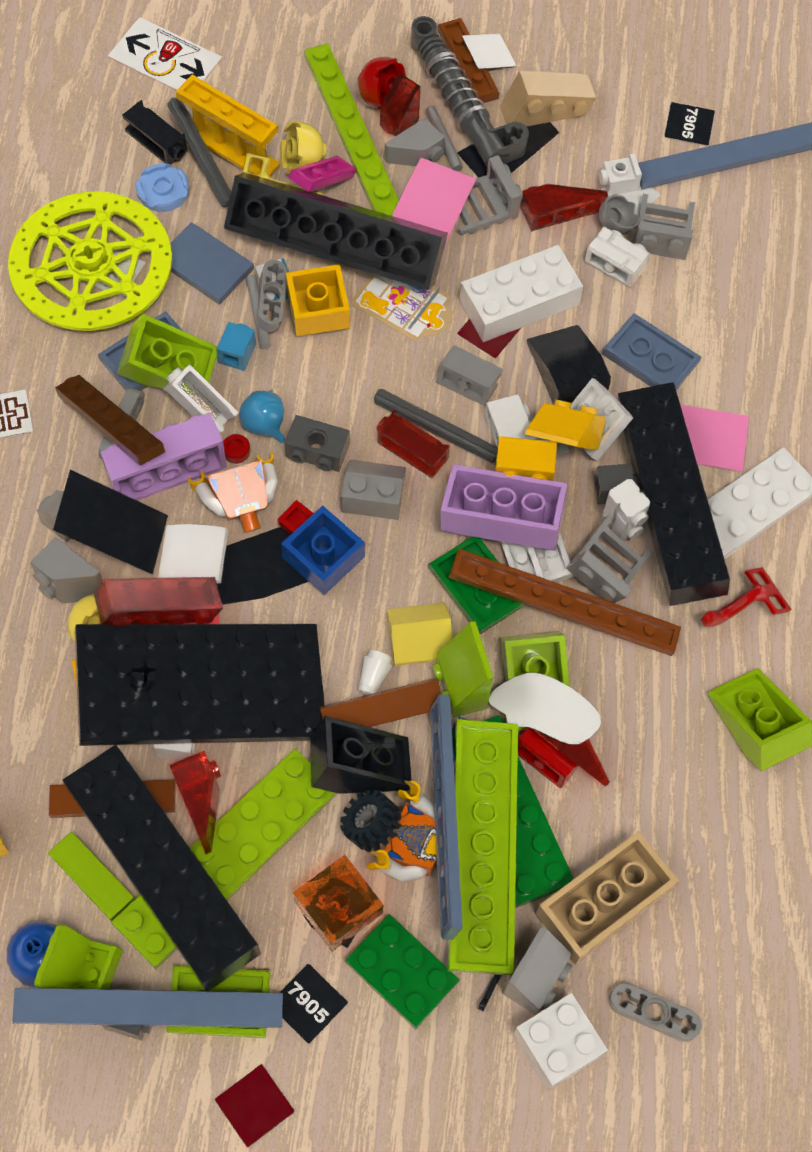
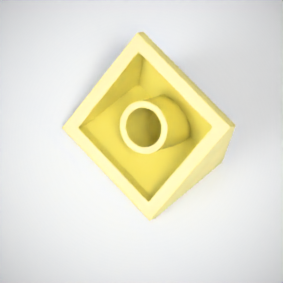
[386,602,452,666]

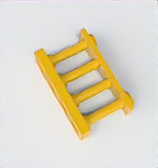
[176,74,281,177]

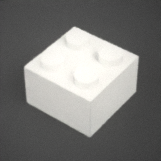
[513,993,608,1091]

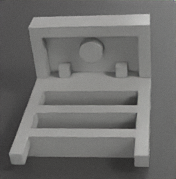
[459,155,523,235]
[634,193,695,260]
[566,515,652,603]

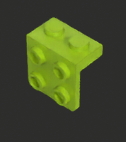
[34,924,123,990]

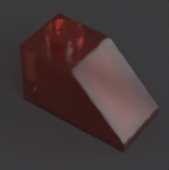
[380,73,421,136]

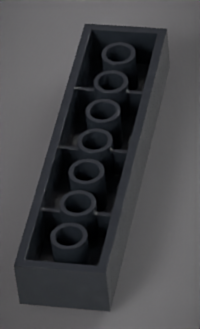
[224,172,448,290]
[618,382,730,606]
[63,745,261,992]

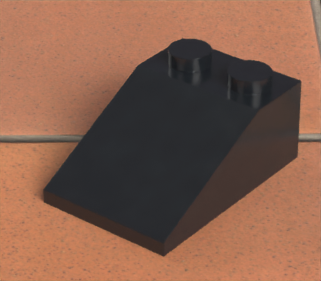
[527,325,611,405]
[310,716,412,794]

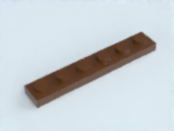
[55,375,165,466]

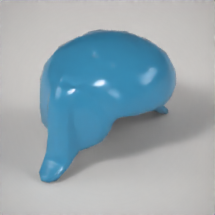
[239,390,285,443]

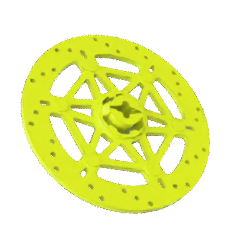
[8,191,172,331]

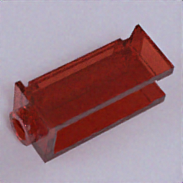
[376,410,450,479]

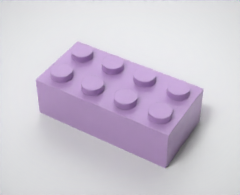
[100,413,227,501]
[441,464,568,551]

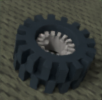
[340,790,401,852]

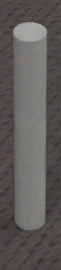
[426,105,463,171]
[246,275,271,349]

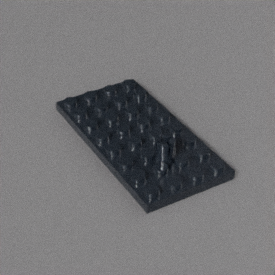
[75,624,325,746]

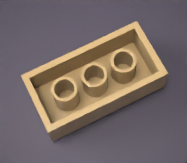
[536,831,679,965]

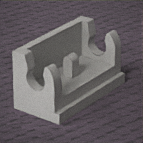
[436,346,503,406]

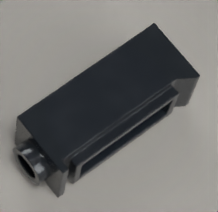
[122,100,187,164]

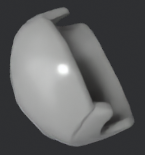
[599,194,641,234]

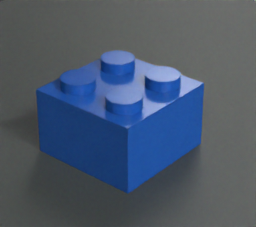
[281,505,365,595]

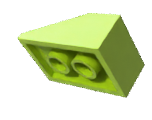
[117,313,218,396]
[432,621,494,718]
[500,631,570,731]
[708,668,812,771]

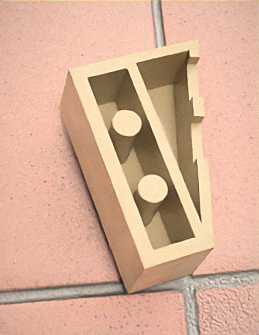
[500,71,596,126]

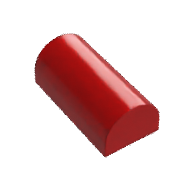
[518,727,578,788]

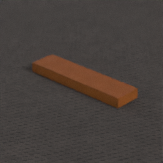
[438,18,499,104]
[319,678,441,727]
[49,780,176,818]

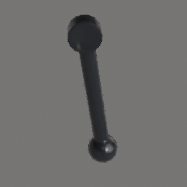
[477,974,501,1011]

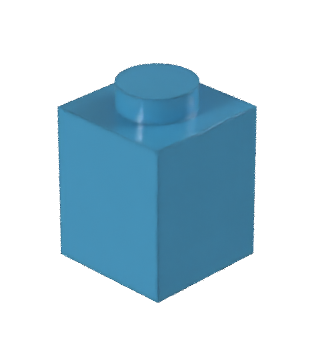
[217,322,256,371]

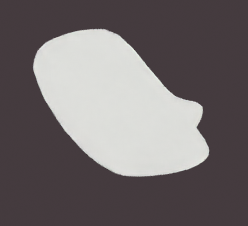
[489,673,601,744]

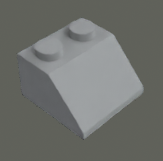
[341,460,406,520]
[30,537,108,603]
[503,926,572,1015]

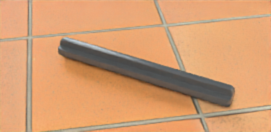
[167,97,231,208]
[374,389,498,463]

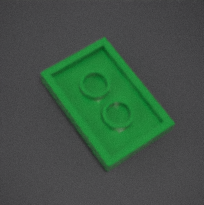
[429,536,526,635]
[345,914,460,1030]

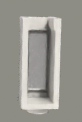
[163,364,239,433]

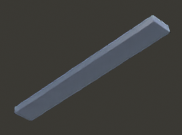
[638,122,812,190]
[430,694,463,940]
[12,988,283,1028]

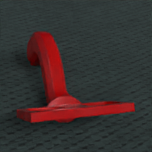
[700,567,792,627]

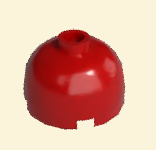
[358,57,406,111]

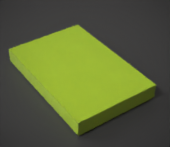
[167,965,271,1039]

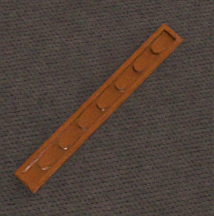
[449,549,681,656]

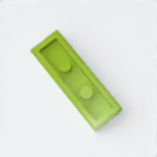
[48,831,135,922]

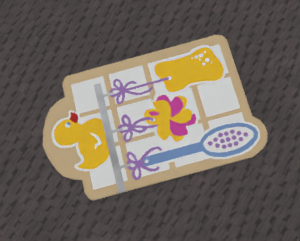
[351,274,452,342]

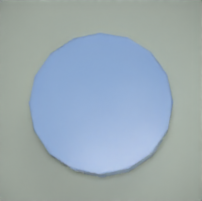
[136,163,190,212]

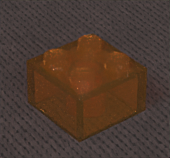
[293,855,384,952]

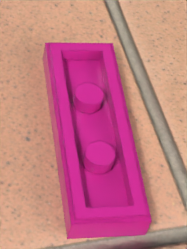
[289,156,356,192]

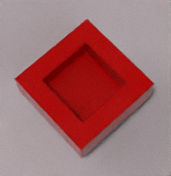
[277,499,314,534]

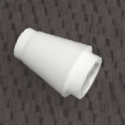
[358,650,392,695]

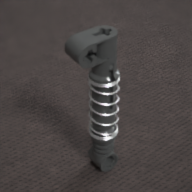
[411,16,529,167]

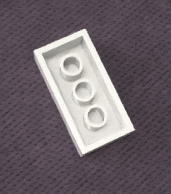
[459,245,584,342]

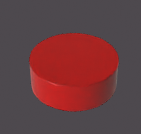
[223,434,251,464]

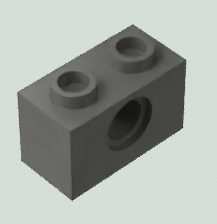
[285,415,350,472]

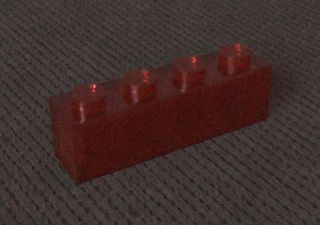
[94,577,223,627]

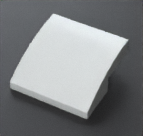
[571,378,633,461]
[158,524,229,585]
[501,532,575,582]

